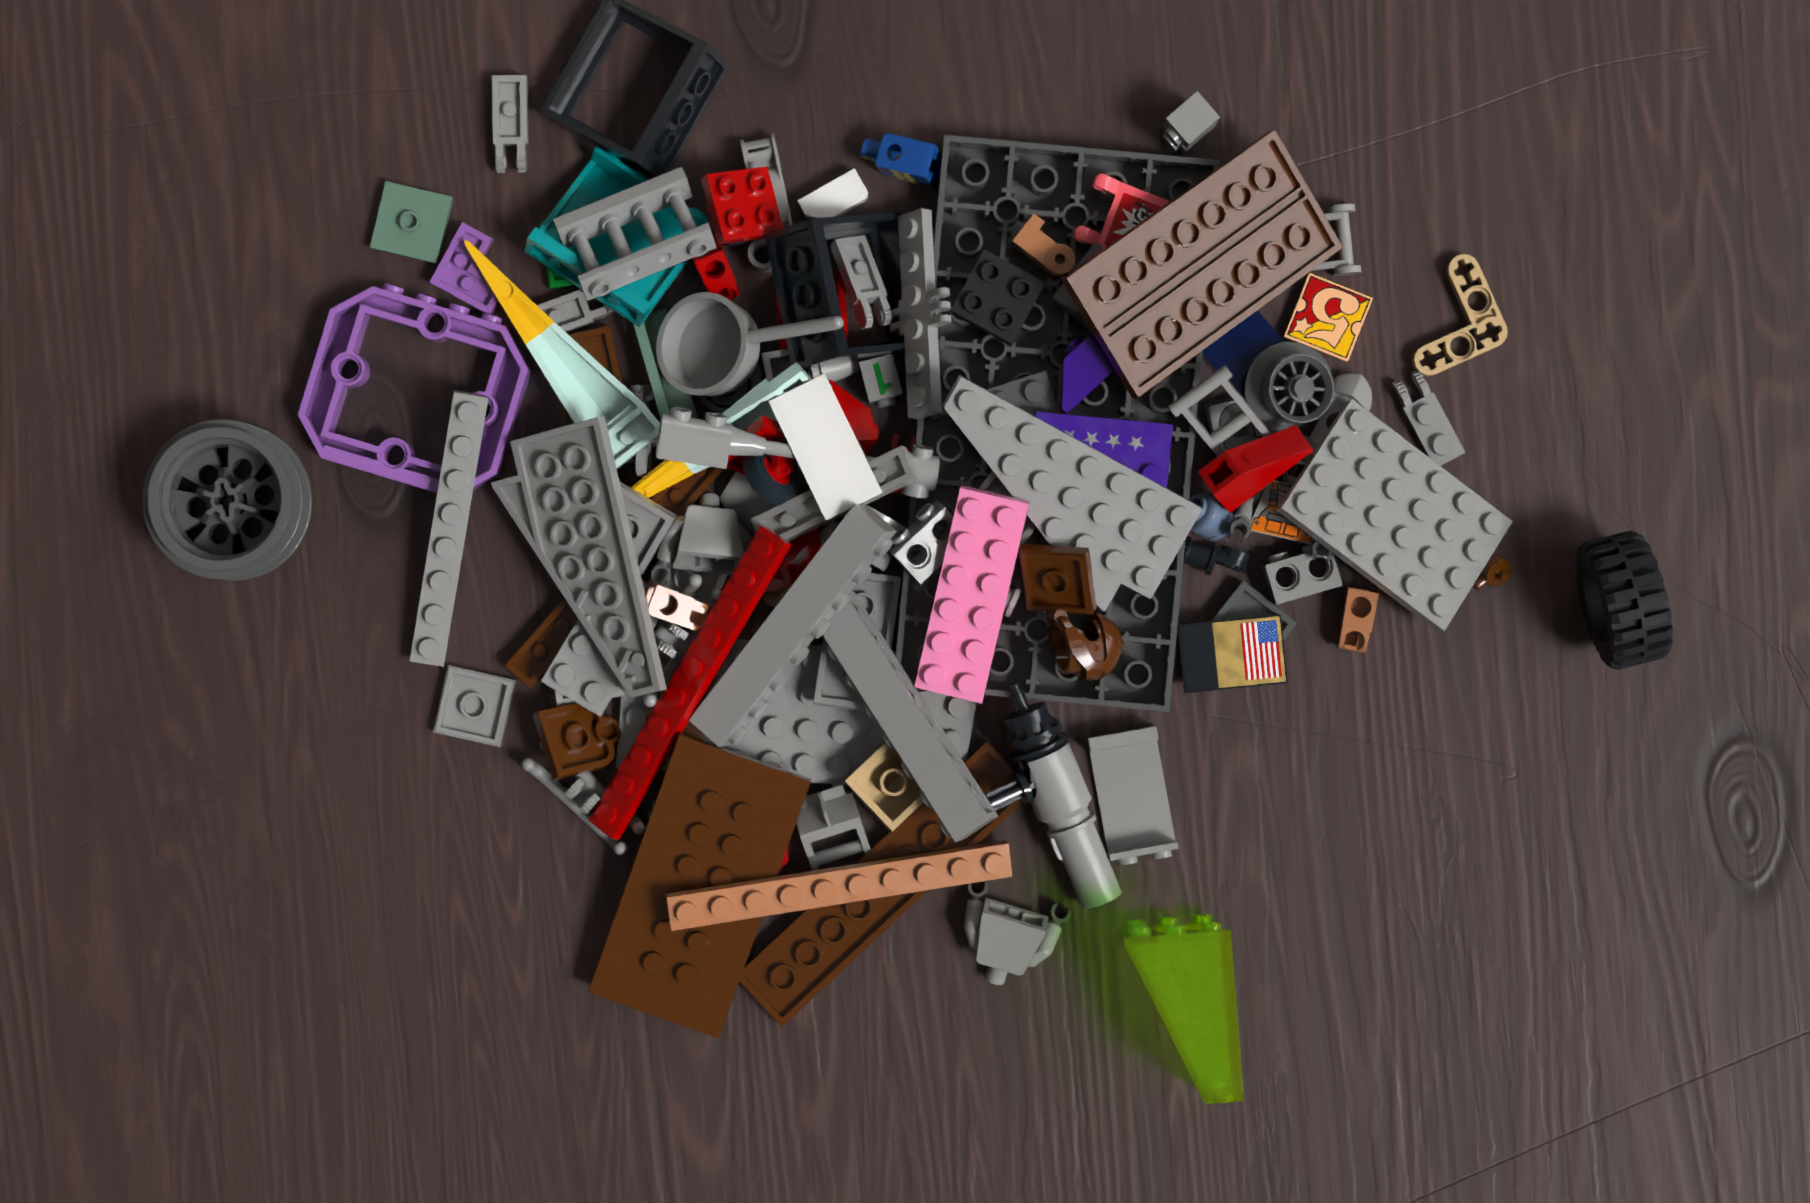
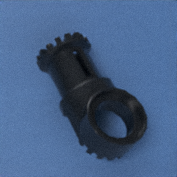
[1183,536,1251,576]

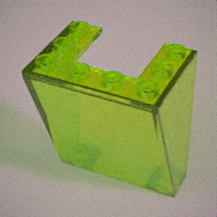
[1115,914,1244,1104]

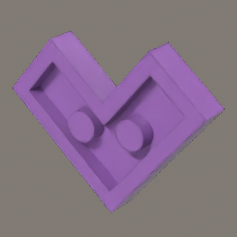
[429,222,499,315]

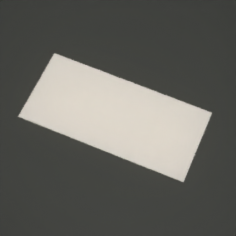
[768,373,883,520]

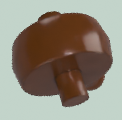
[1473,554,1512,591]

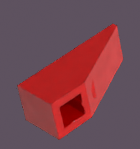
[1198,425,1314,513]

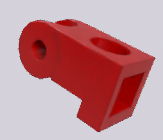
[693,234,741,300]

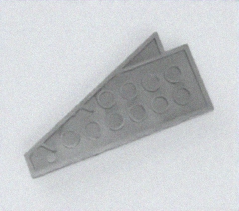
[942,375,1203,611]
[491,416,667,698]

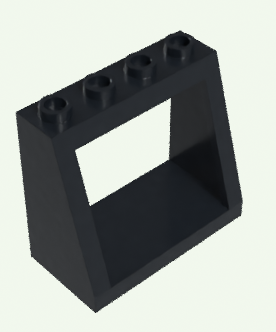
[540,0,730,178]
[765,212,905,370]

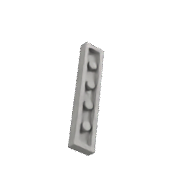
[751,446,919,542]

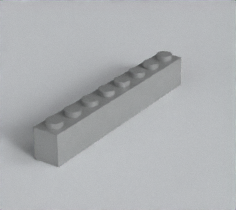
[689,504,897,747]
[823,589,998,842]

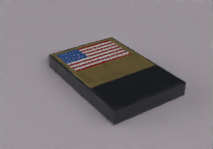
[1177,614,1288,693]

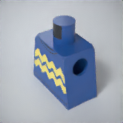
[861,133,942,190]

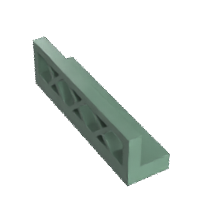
[633,309,698,419]

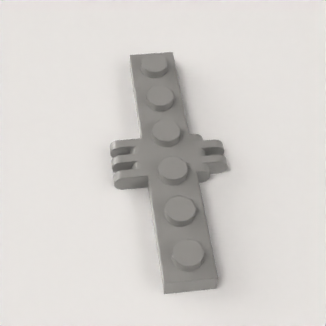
[890,208,952,419]

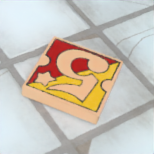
[1283,273,1373,363]

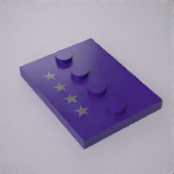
[1033,411,1173,488]

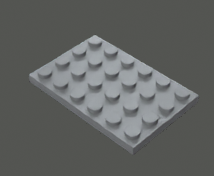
[1277,399,1513,633]

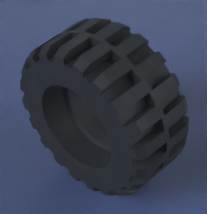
[1575,531,1673,670]

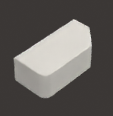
[797,168,868,219]

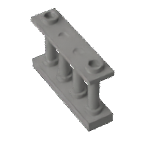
[553,167,716,301]

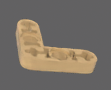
[1412,254,1508,377]

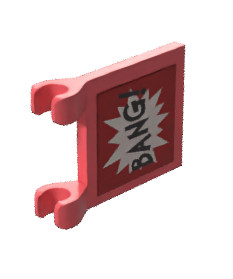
[1073,173,1170,248]

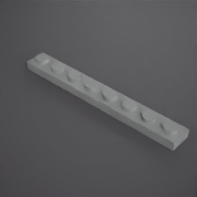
[410,390,489,667]

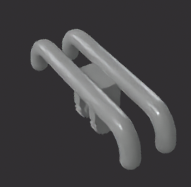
[620,574,722,707]
[521,742,646,855]

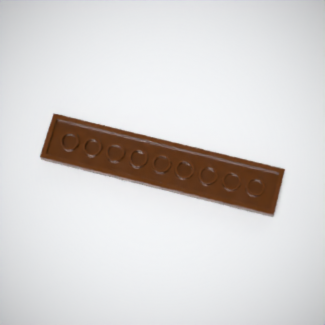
[739,741,1023,1027]

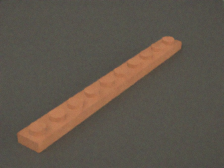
[665,840,1012,931]

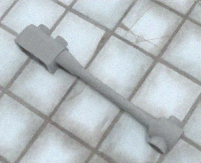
[656,407,940,498]

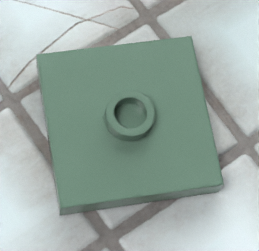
[370,181,454,265]

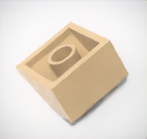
[845,742,924,832]

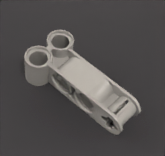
[740,133,793,273]

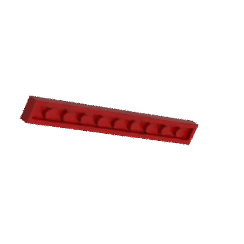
[588,525,792,840]

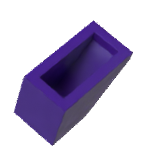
[1060,335,1115,414]

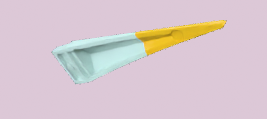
[464,240,660,469]
[631,362,812,498]

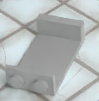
[1087,726,1179,866]

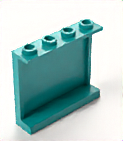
[524,146,711,328]

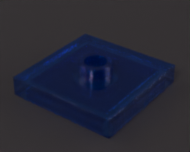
[1202,310,1285,395]

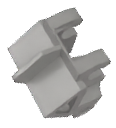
[796,782,871,871]

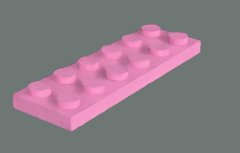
[914,485,1030,704]

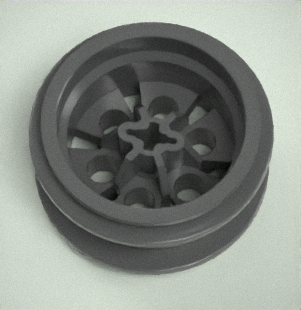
[142,419,312,581]

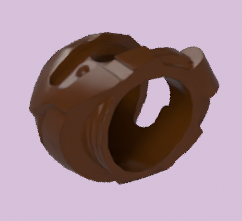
[1048,609,1123,681]

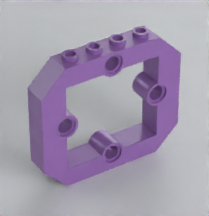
[298,283,532,493]

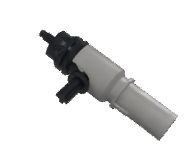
[984,682,1122,909]

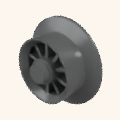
[1244,342,1334,435]

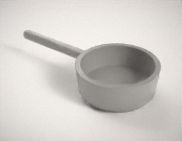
[656,292,844,397]

